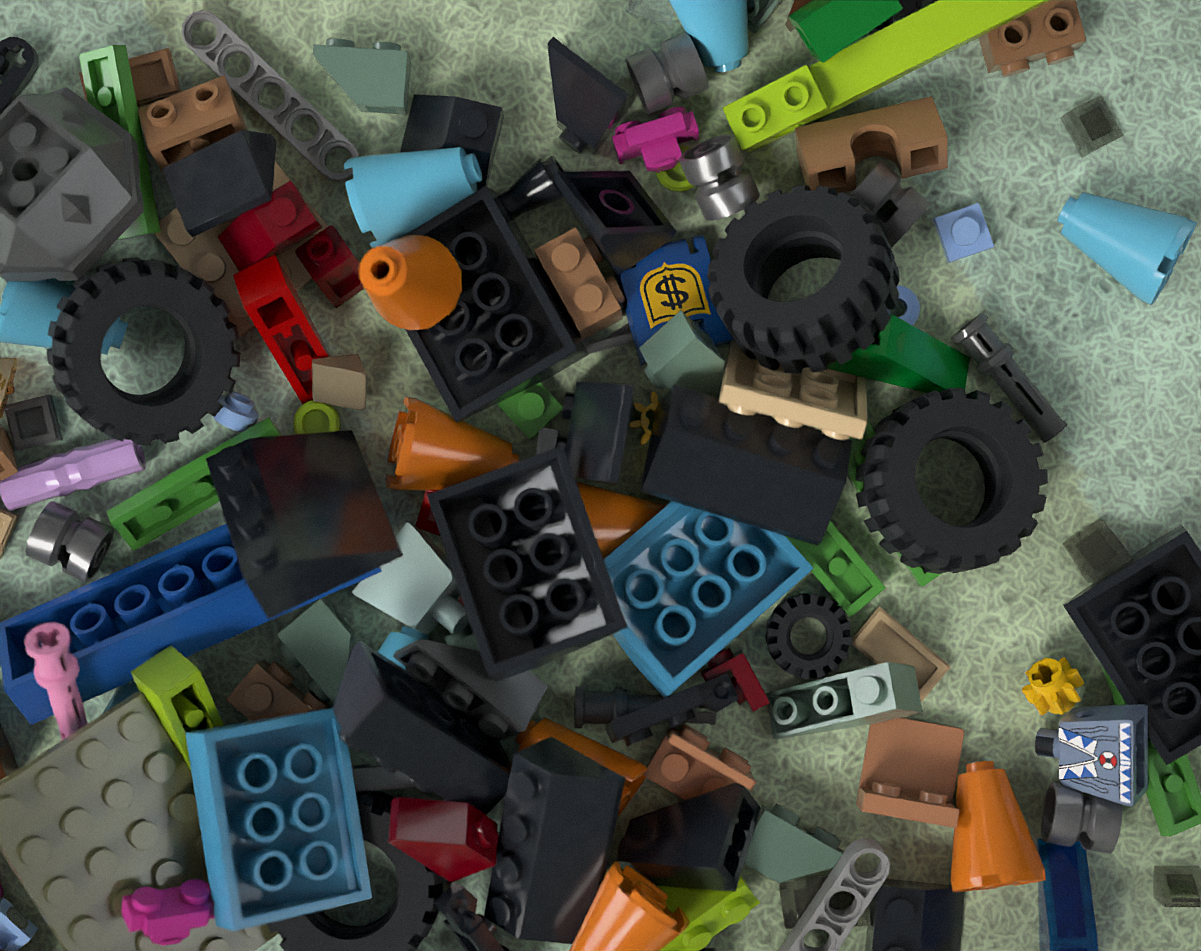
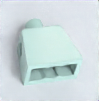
[352,522,469,635]

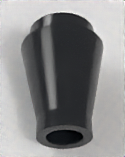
[500,156,565,218]

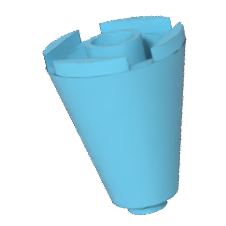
[669,0,749,72]
[344,147,482,248]
[1057,192,1197,305]
[0,278,128,355]

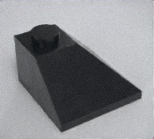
[547,36,629,155]
[400,94,504,191]

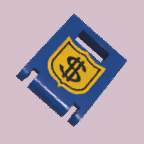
[614,234,733,366]

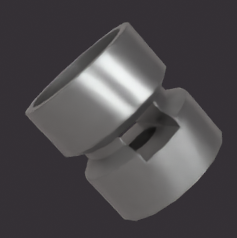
[625,32,709,115]
[679,134,760,221]
[851,160,931,248]
[25,501,114,583]
[1041,782,1123,854]

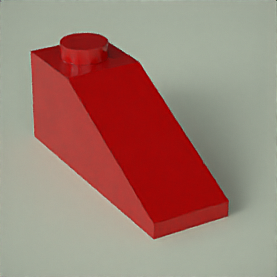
[233,254,331,405]

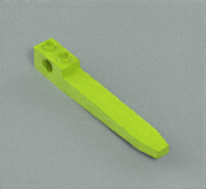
[722,0,1051,153]

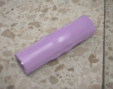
[0,438,146,511]

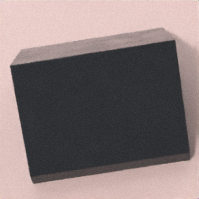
[162,130,277,237]
[553,171,677,276]

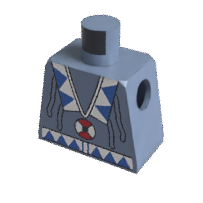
[1035,704,1148,807]

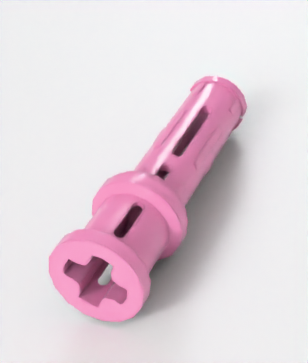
[24,623,88,740]

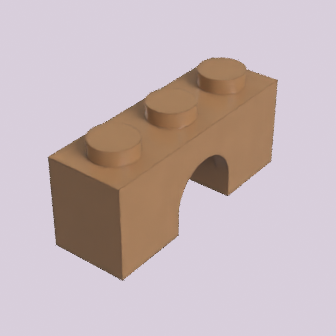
[795,96,948,194]

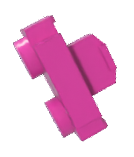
[612,107,699,173]
[121,880,215,946]

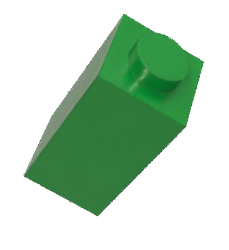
[788,0,903,63]

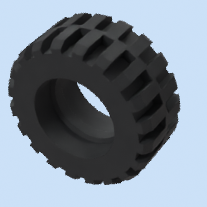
[707,185,900,374]
[47,257,241,445]
[855,388,1048,574]
[266,791,445,951]

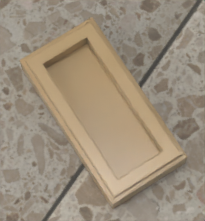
[852,606,951,702]

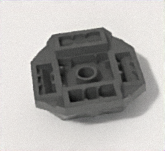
[0,87,144,282]

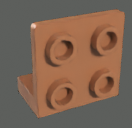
[856,718,964,828]
[644,724,757,800]

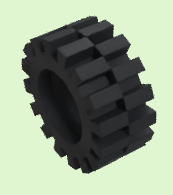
[765,593,853,679]

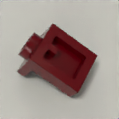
[295,225,365,308]
[701,647,770,712]

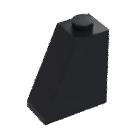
[616,783,761,892]

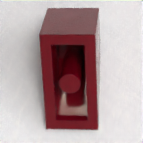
[217,180,323,272]
[389,797,499,883]

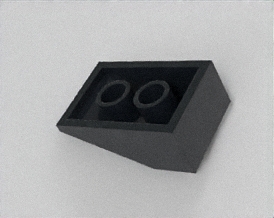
[556,382,634,485]

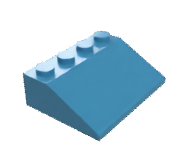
[604,501,814,698]
[186,708,372,931]

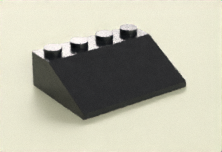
[403,186,589,423]
[206,430,403,619]
[427,445,628,682]
[1063,525,1201,765]

